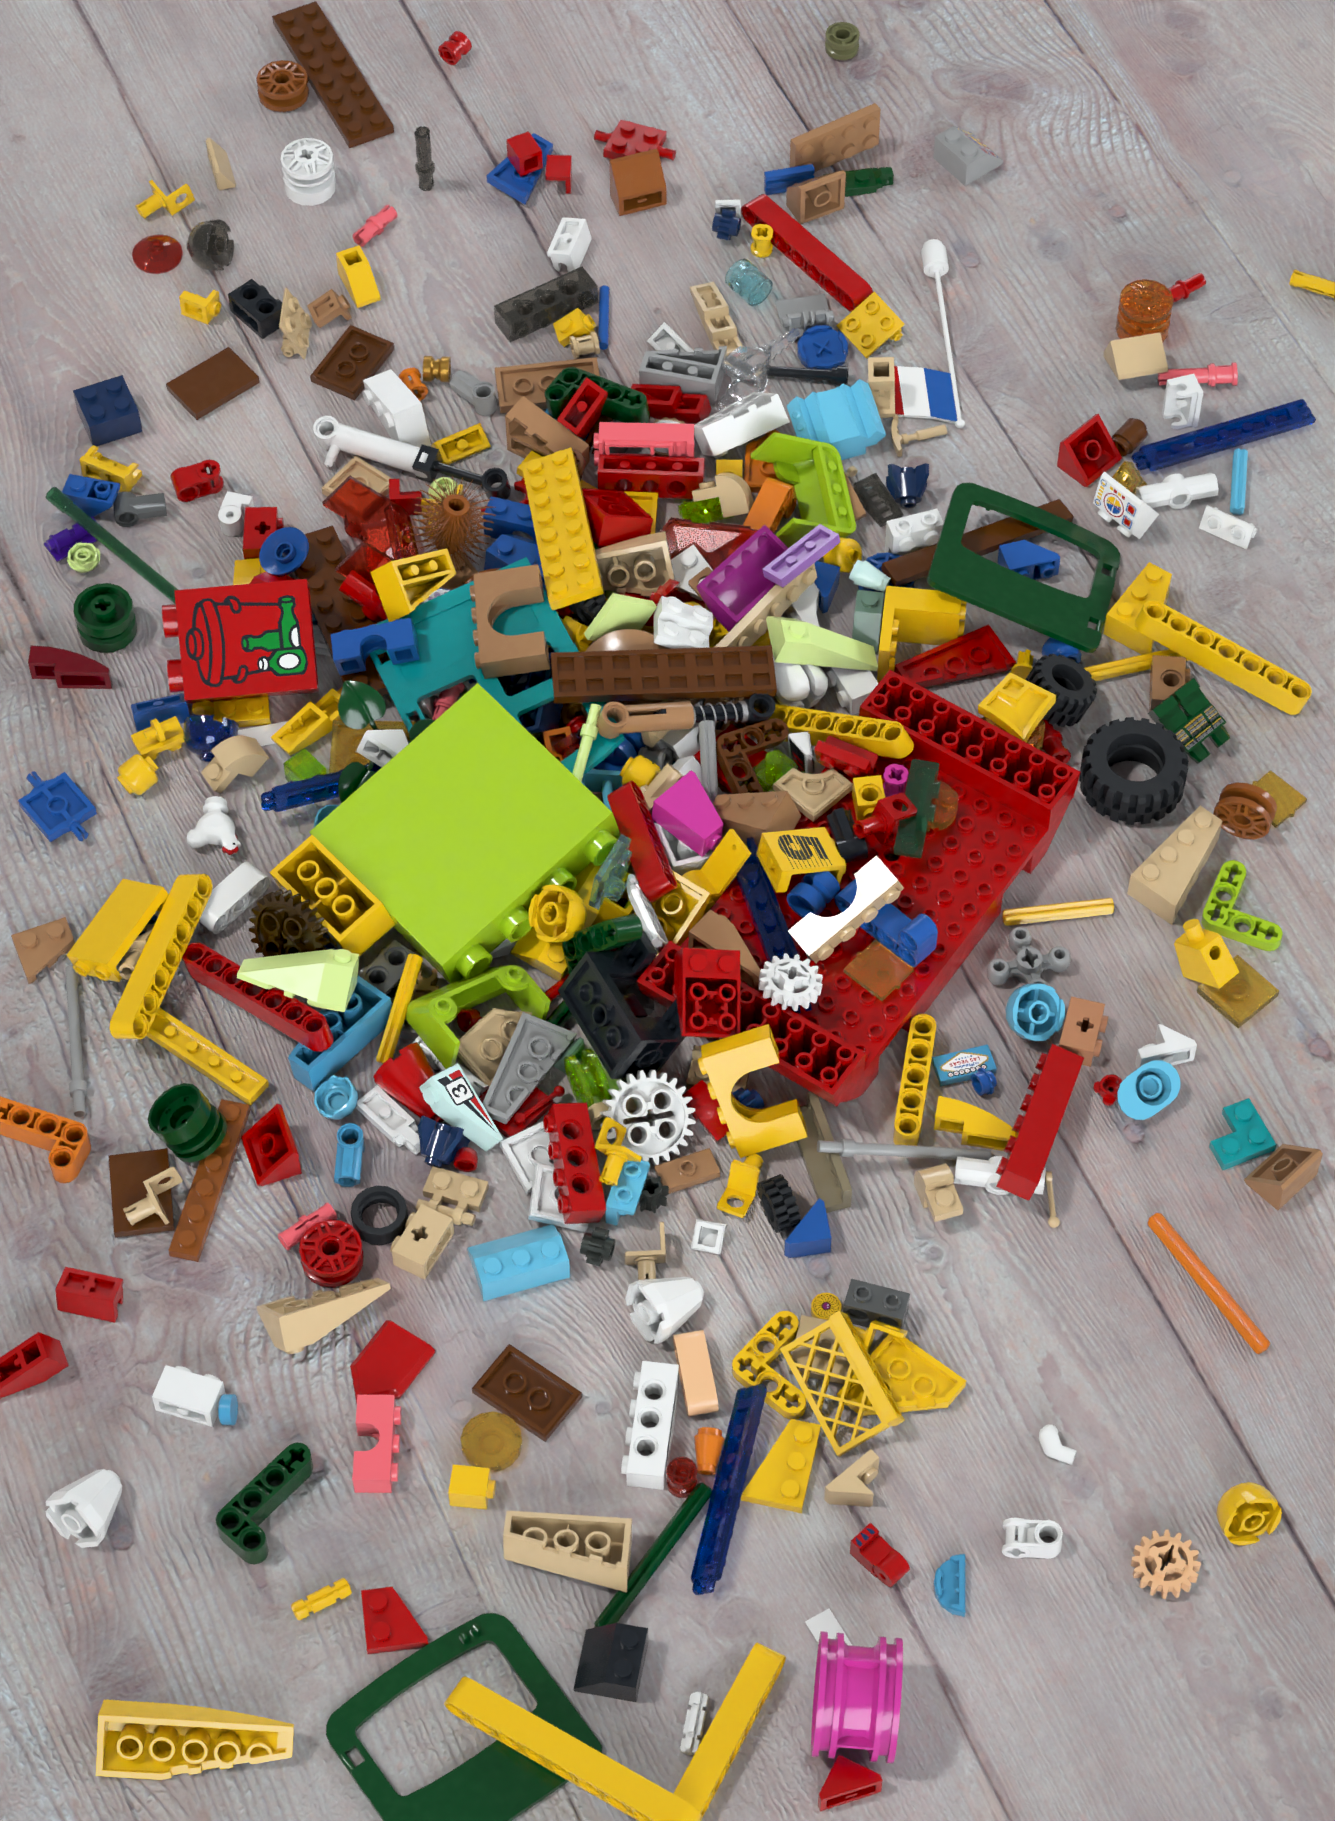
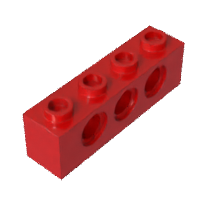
[597,454,705,499]
[543,1103,607,1224]

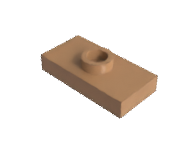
[654,1148,720,1194]

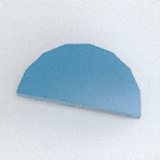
[933,1554,965,1617]

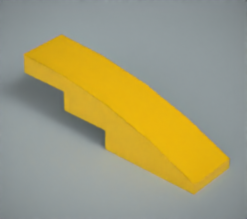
[271,686,343,756]

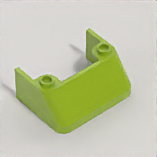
[750,432,856,548]
[406,965,550,1069]

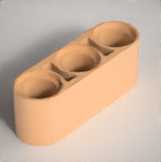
[673,1330,719,1416]

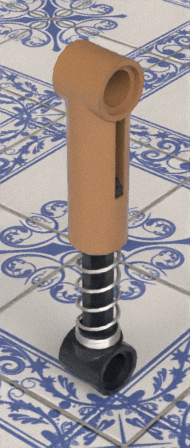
[597,693,775,739]

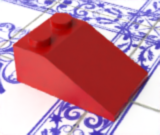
[582,488,653,548]

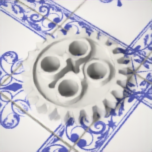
[600,1070,696,1165]

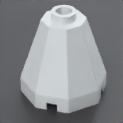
[625,1277,704,1344]
[46,1469,122,1548]

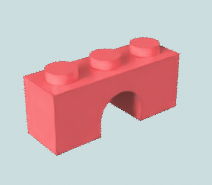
[352,1395,402,1493]

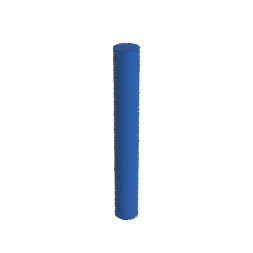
[598,285,610,350]

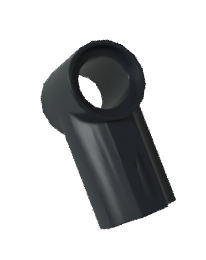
[827,808,868,864]

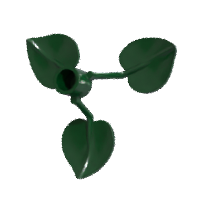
[338,680,435,803]

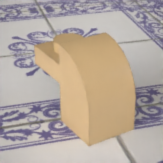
[868,357,895,418]
[692,473,754,518]
[201,735,269,793]
[914,1163,963,1222]

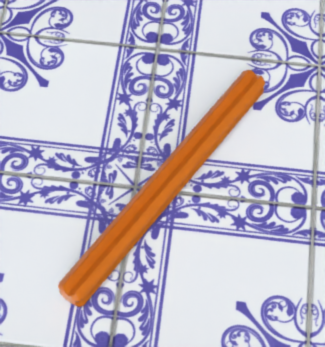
[1148,1212,1270,1354]

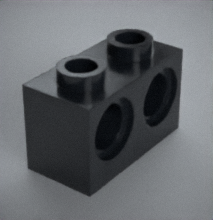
[228,279,282,340]

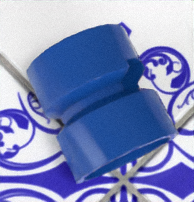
[787,871,840,918]

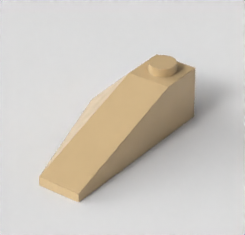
[595,531,675,597]
[257,1278,391,1354]

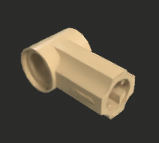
[640,763,684,822]

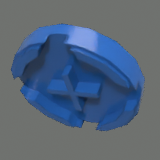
[797,325,848,370]

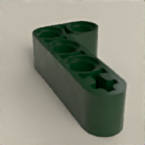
[545,367,650,423]
[562,914,643,975]
[216,1442,314,1565]

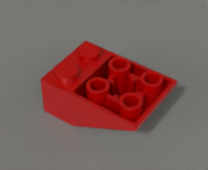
[674,948,740,1038]

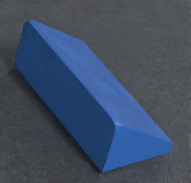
[131,693,190,732]

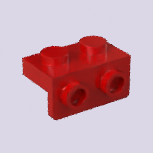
[814,736,879,778]

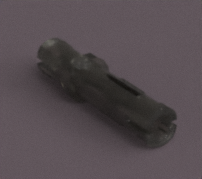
[414,126,435,191]

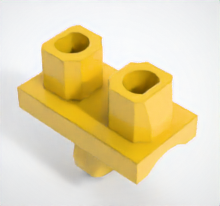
[130,716,188,760]

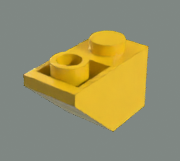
[336,245,381,308]

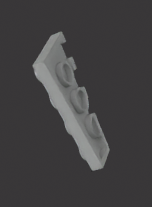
[482,1012,577,1124]

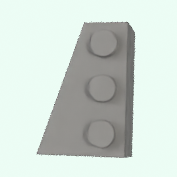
[639,346,727,405]

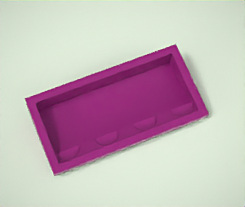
[696,525,788,632]

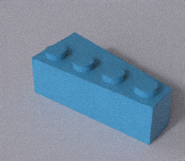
[288,976,392,1092]

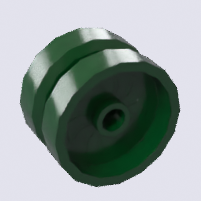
[74,583,137,653]

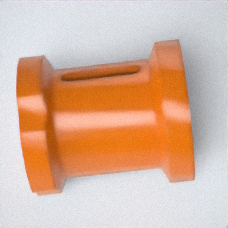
[398,367,428,401]

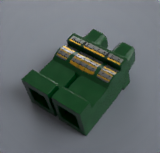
[1147,678,1230,764]

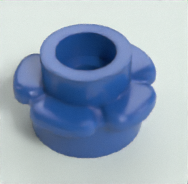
[971,1068,997,1096]

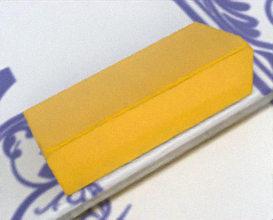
[431,423,491,465]

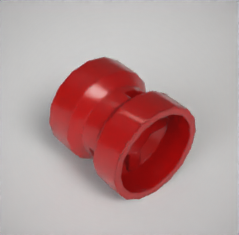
[438,31,472,65]

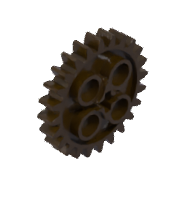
[249,889,330,957]

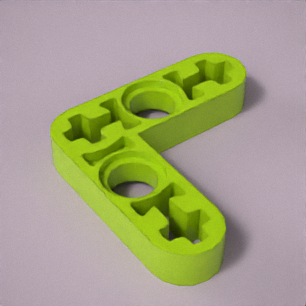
[1201,860,1283,951]

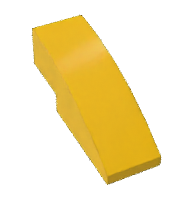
[934,1096,1016,1151]

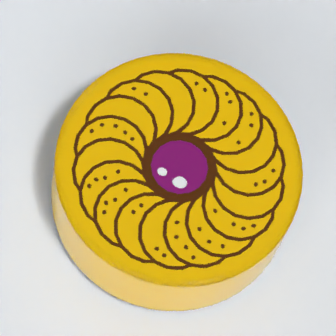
[811,1293,841,1320]

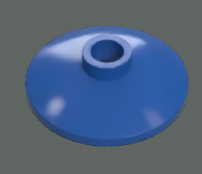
[259,527,309,576]

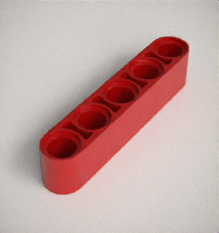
[607,780,677,903]

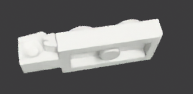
[356,1085,421,1155]

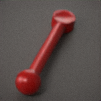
[514,1086,565,1125]

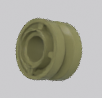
[825,22,860,60]

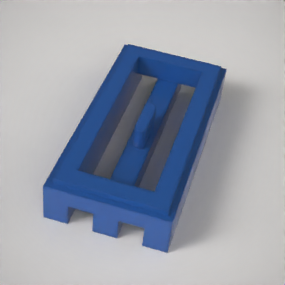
[764,164,815,195]

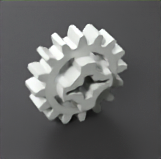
[758,953,823,1011]

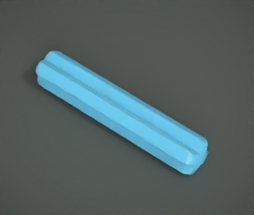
[1230,448,1248,515]

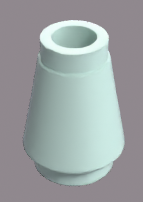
[849,560,891,592]

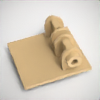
[279,288,312,359]

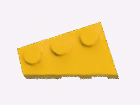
[741,1419,821,1513]

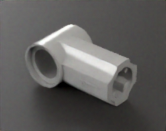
[450,370,497,416]

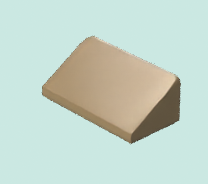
[205,138,236,191]

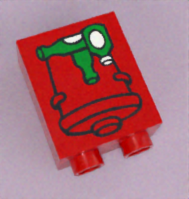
[162,579,319,704]

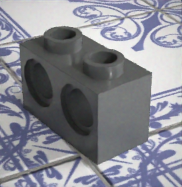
[358,940,422,1003]
[843,1278,910,1332]

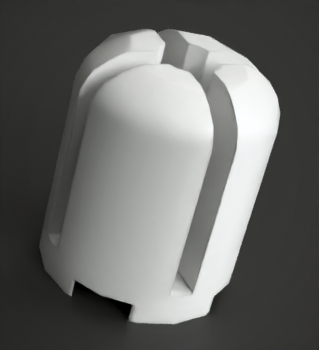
[773,657,828,709]

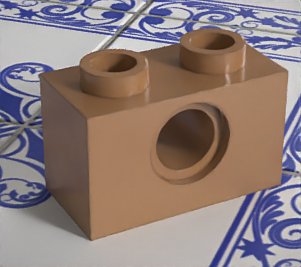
[1149,655,1190,712]

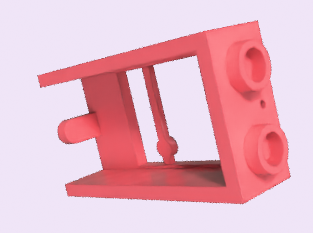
[594,422,694,466]

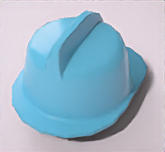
[1117,1060,1180,1120]

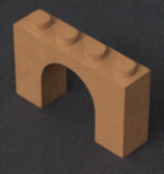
[470,564,550,679]

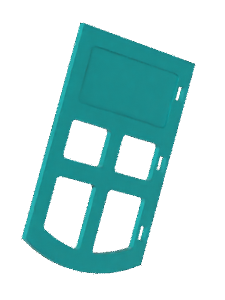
[369,557,625,774]

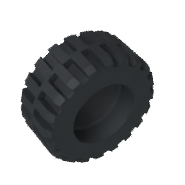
[1079,717,1189,825]

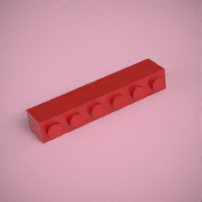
[995,1044,1084,1201]

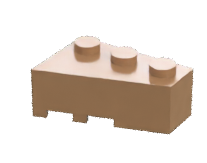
[505,396,590,467]

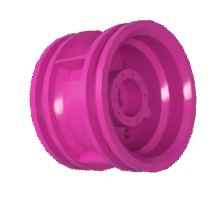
[811,1631,903,1764]

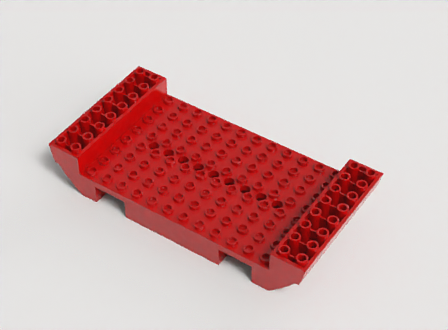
[637,670,1081,1107]

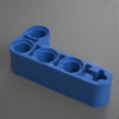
[834,879,938,967]

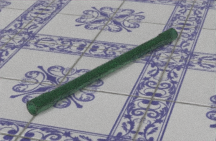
[45,487,178,604]

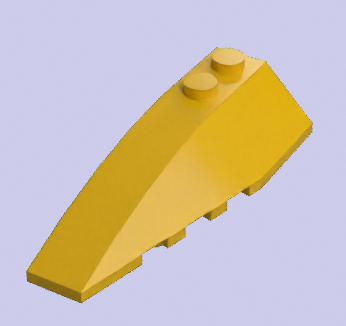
[511,836,631,981]
[96,1699,294,1780]

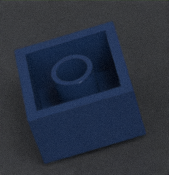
[73,375,143,446]

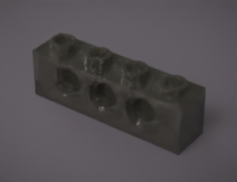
[494,267,598,342]

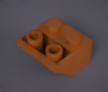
[609,149,667,216]

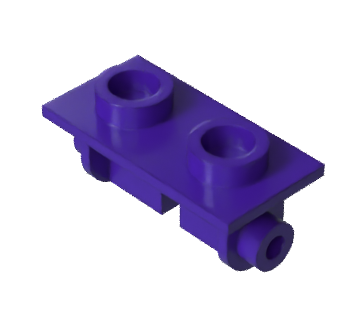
[43,516,103,562]

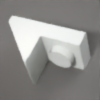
[1135,1024,1197,1069]

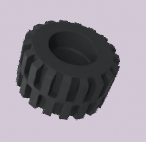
[1025,654,1097,727]

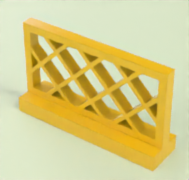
[780,1310,905,1457]

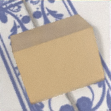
[1103,333,1168,380]

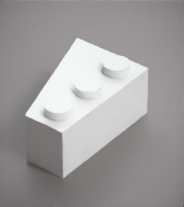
[694,392,789,458]

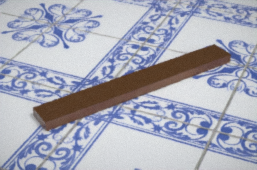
[881,499,1074,587]

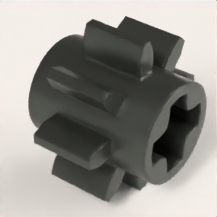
[639,1175,669,1213]
[580,1227,615,1266]

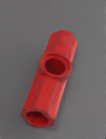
[339,570,388,622]

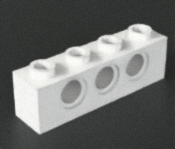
[621,1361,679,1490]

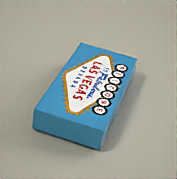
[932,1044,997,1087]

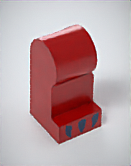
[850,1522,910,1587]

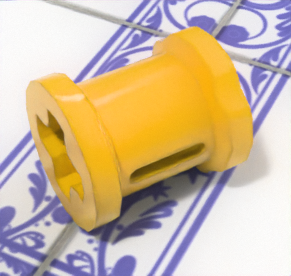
[751,224,773,258]

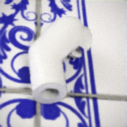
[1039,1424,1077,1465]

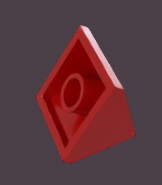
[1057,414,1122,487]
[241,1104,302,1186]

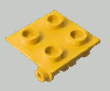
[836,291,905,359]

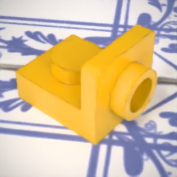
[179,290,222,324]

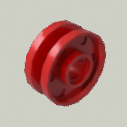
[299,1220,364,1288]

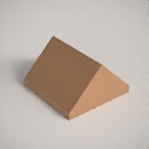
[1244,1144,1323,1210]

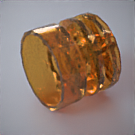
[1115,279,1174,342]

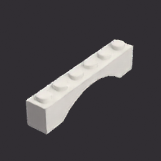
[786,583,878,715]

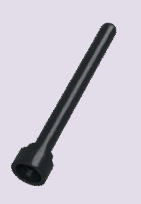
[725,363,848,386]

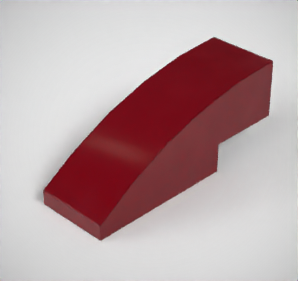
[28,645,113,689]

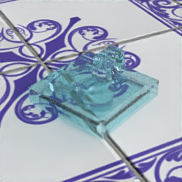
[588,834,632,910]

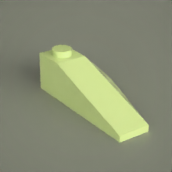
[766,616,878,671]
[237,949,360,1012]

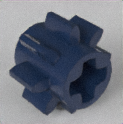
[712,209,741,241]

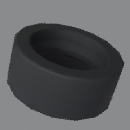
[351,1185,408,1245]

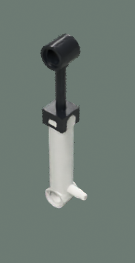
[313,416,511,500]

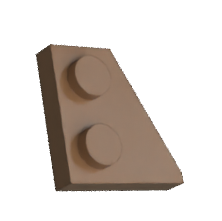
[11,917,75,984]

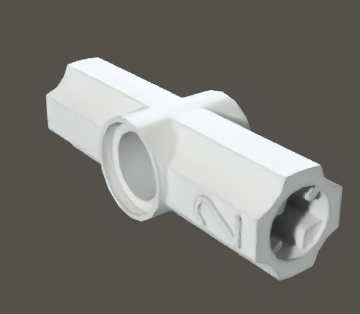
[1135,473,1219,509]
[954,1156,1046,1195]

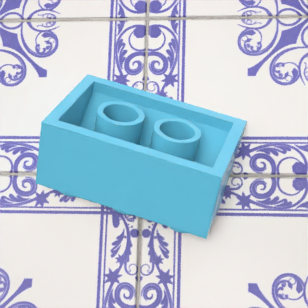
[467,1225,570,1302]

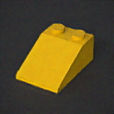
[634,870,711,961]

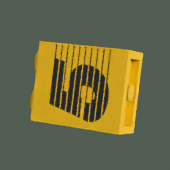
[756,827,846,893]

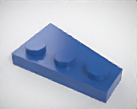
[487,133,553,205]

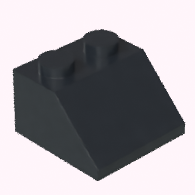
[573,1623,648,1702]

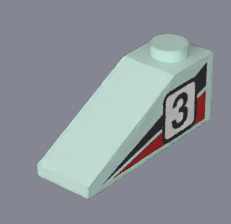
[419,1064,503,1151]

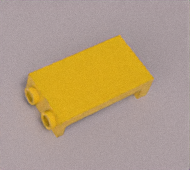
[66,879,169,982]

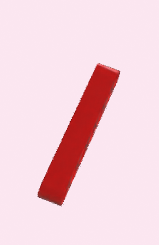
[741,194,873,312]
[182,942,334,1052]

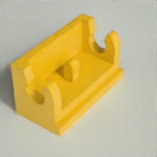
[79,445,142,492]

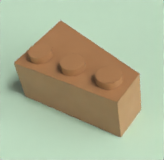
[713,791,801,849]

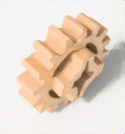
[1131,1529,1201,1599]

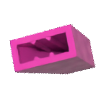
[652,770,723,857]

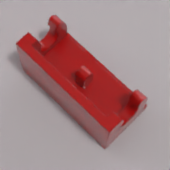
[55,1267,123,1323]

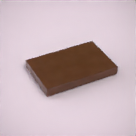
[310,325,395,400]
[166,347,260,420]
[109,1148,175,1238]
[472,1344,582,1442]

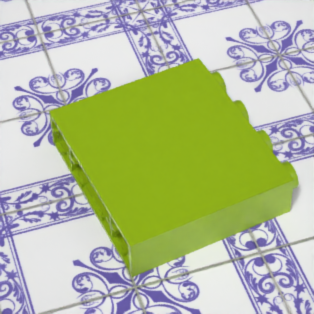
[309,683,621,984]

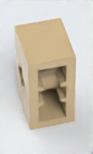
[390,1204,454,1280]

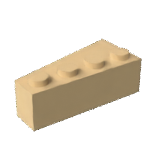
[1127,805,1222,925]
[503,1510,632,1592]

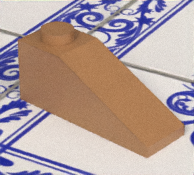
[688,909,760,991]

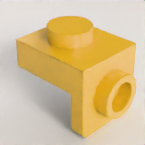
[553,308,596,347]

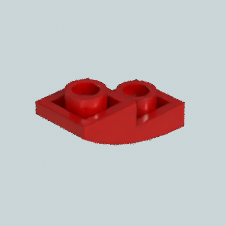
[682,1080,729,1142]

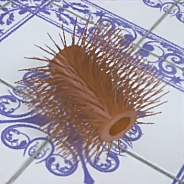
[409,475,496,572]

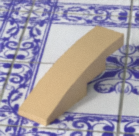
[690,281,745,362]

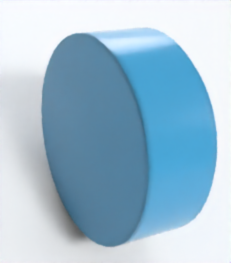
[218,1394,238,1425]

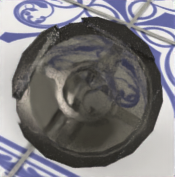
[187,219,234,271]

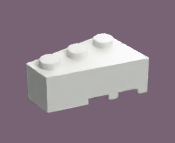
[362,369,431,448]

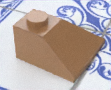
[786,170,846,224]

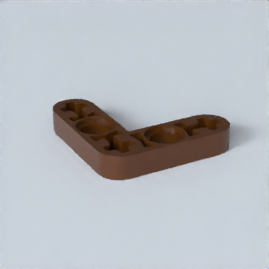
[716,718,789,794]

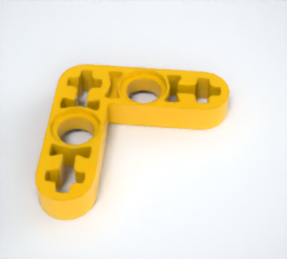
[732,1311,806,1419]

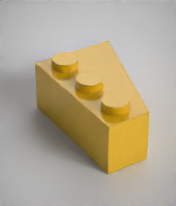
[371,548,457,622]

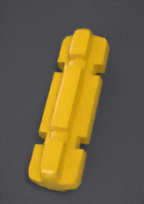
[291,1578,352,1620]

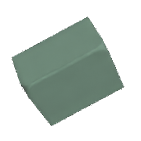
[553,1037,585,1075]

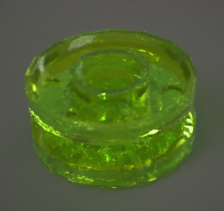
[564,1047,612,1107]

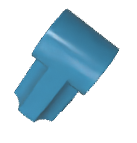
[334,1123,365,1187]

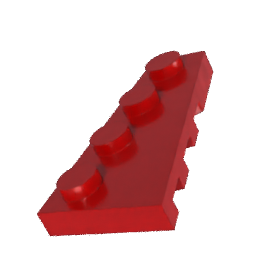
[894,624,1016,687]

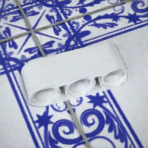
[199,862,270,934]

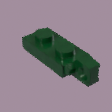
[823,167,894,197]

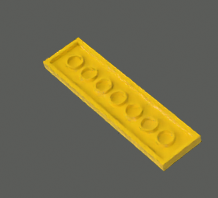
[521,448,604,611]

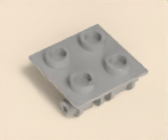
[775,294,834,340]

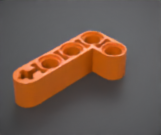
[727,477,797,558]
[0,1096,91,1183]

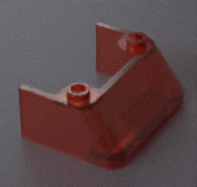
[322,475,419,585]

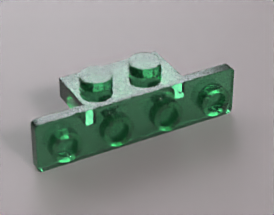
[894,759,941,858]

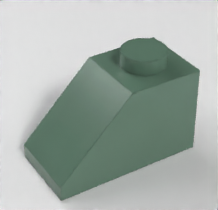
[852,590,884,655]

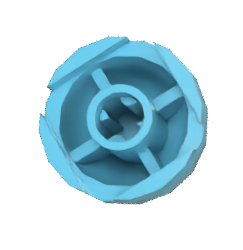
[1005,983,1065,1041]

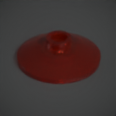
[132,235,183,274]

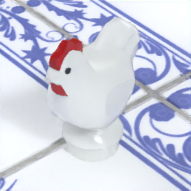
[186,796,241,855]

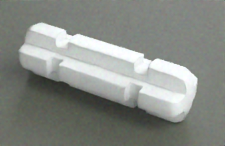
[680,1692,709,1756]

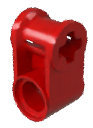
[170,459,224,502]

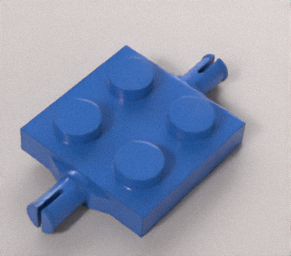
[18,771,97,842]

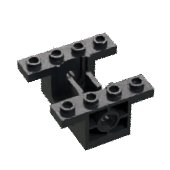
[558,931,685,1083]

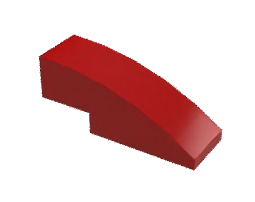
[631,384,712,425]

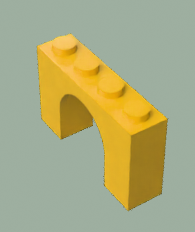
[698,1024,807,1158]

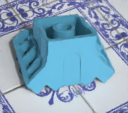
[786,379,886,460]

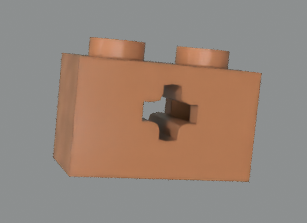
[1059,996,1109,1067]

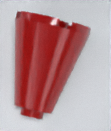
[373,1042,444,1123]

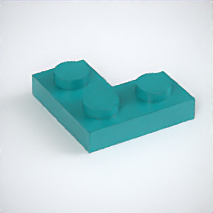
[1209,1098,1276,1170]

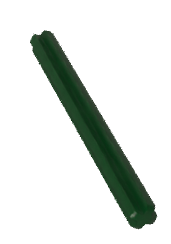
[594,1482,712,1627]

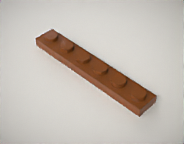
[168,1099,251,1262]

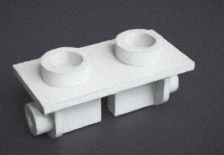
[1199,505,1257,549]

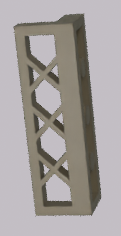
[796,1092,852,1213]

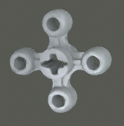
[987,927,1071,985]

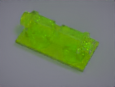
[678,497,735,528]

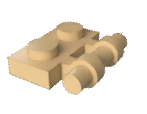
[416,1166,489,1226]

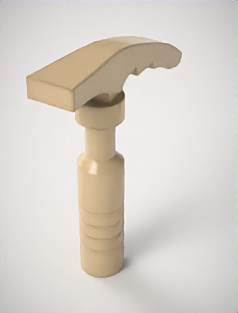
[891,415,947,457]

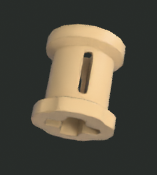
[569,331,600,359]

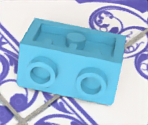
[605,1160,650,1226]

